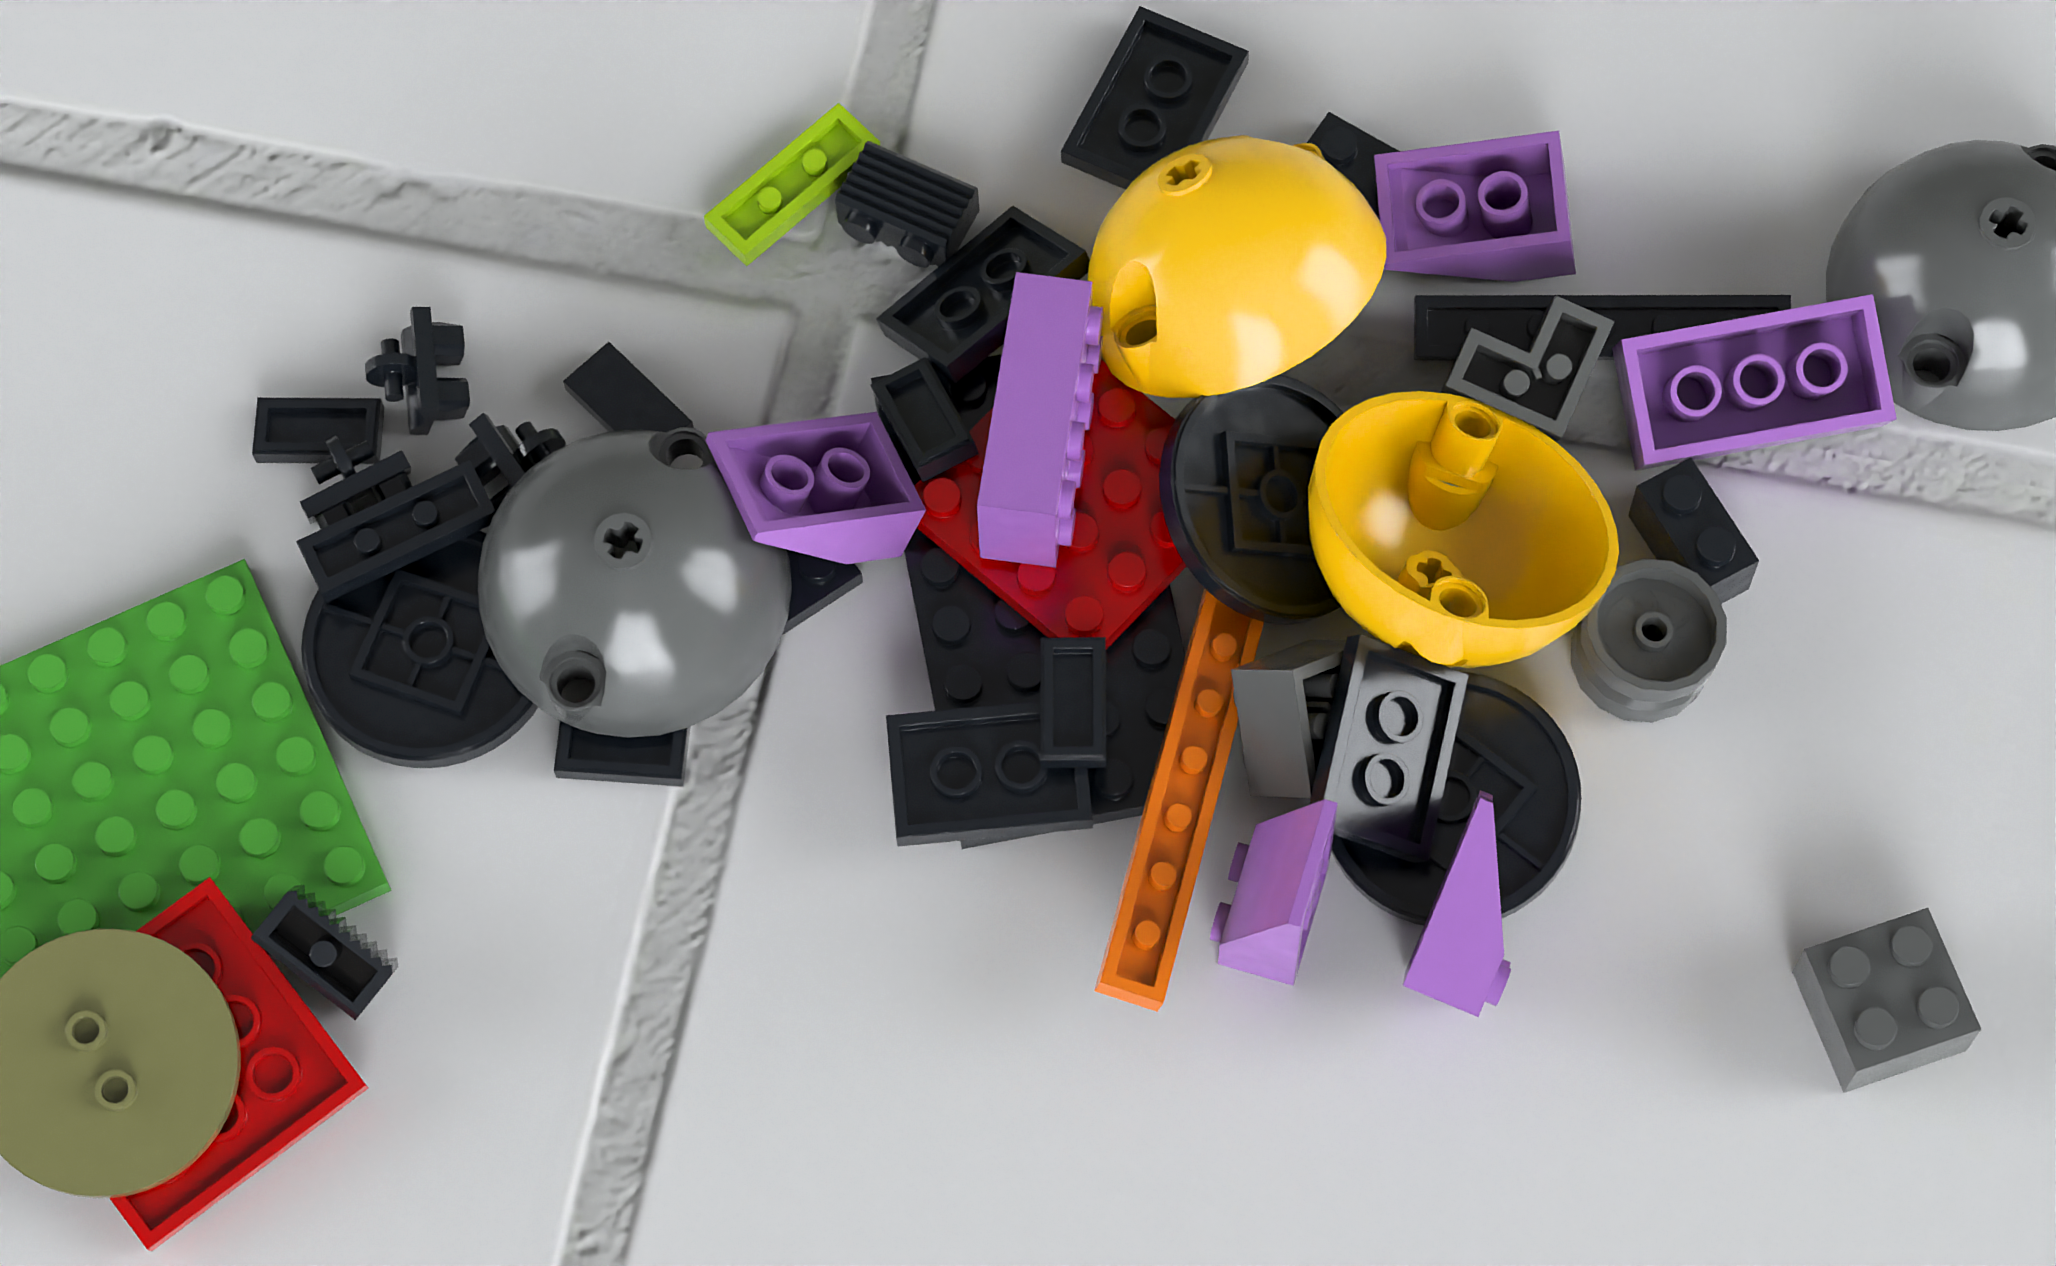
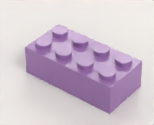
[977,272,1103,568]
[1612,294,1897,471]

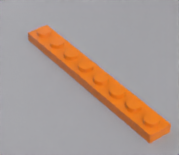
[1094,588,1264,1012]

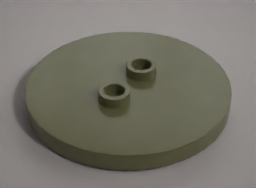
[0,929,241,1198]

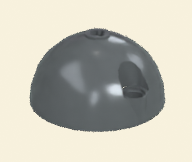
[1826,140,2056,431]
[478,427,792,738]

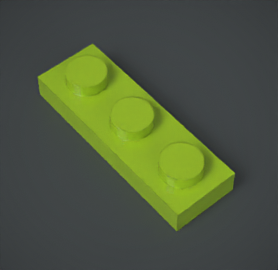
[704,102,880,266]

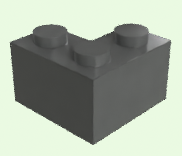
[1441,296,1614,442]
[1231,640,1346,798]

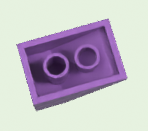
[1374,131,1576,282]
[705,412,926,564]
[1403,790,1511,1017]
[1210,799,1338,986]

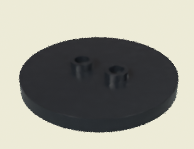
[1159,374,1344,624]
[301,531,538,768]
[1331,672,1582,926]

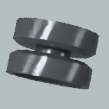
[1571,559,1727,723]

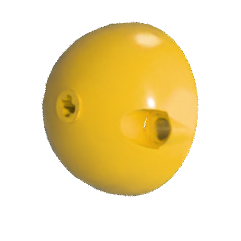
[1088,135,1386,398]
[1308,391,1619,668]

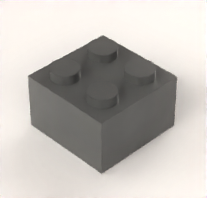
[1792,908,1981,1093]

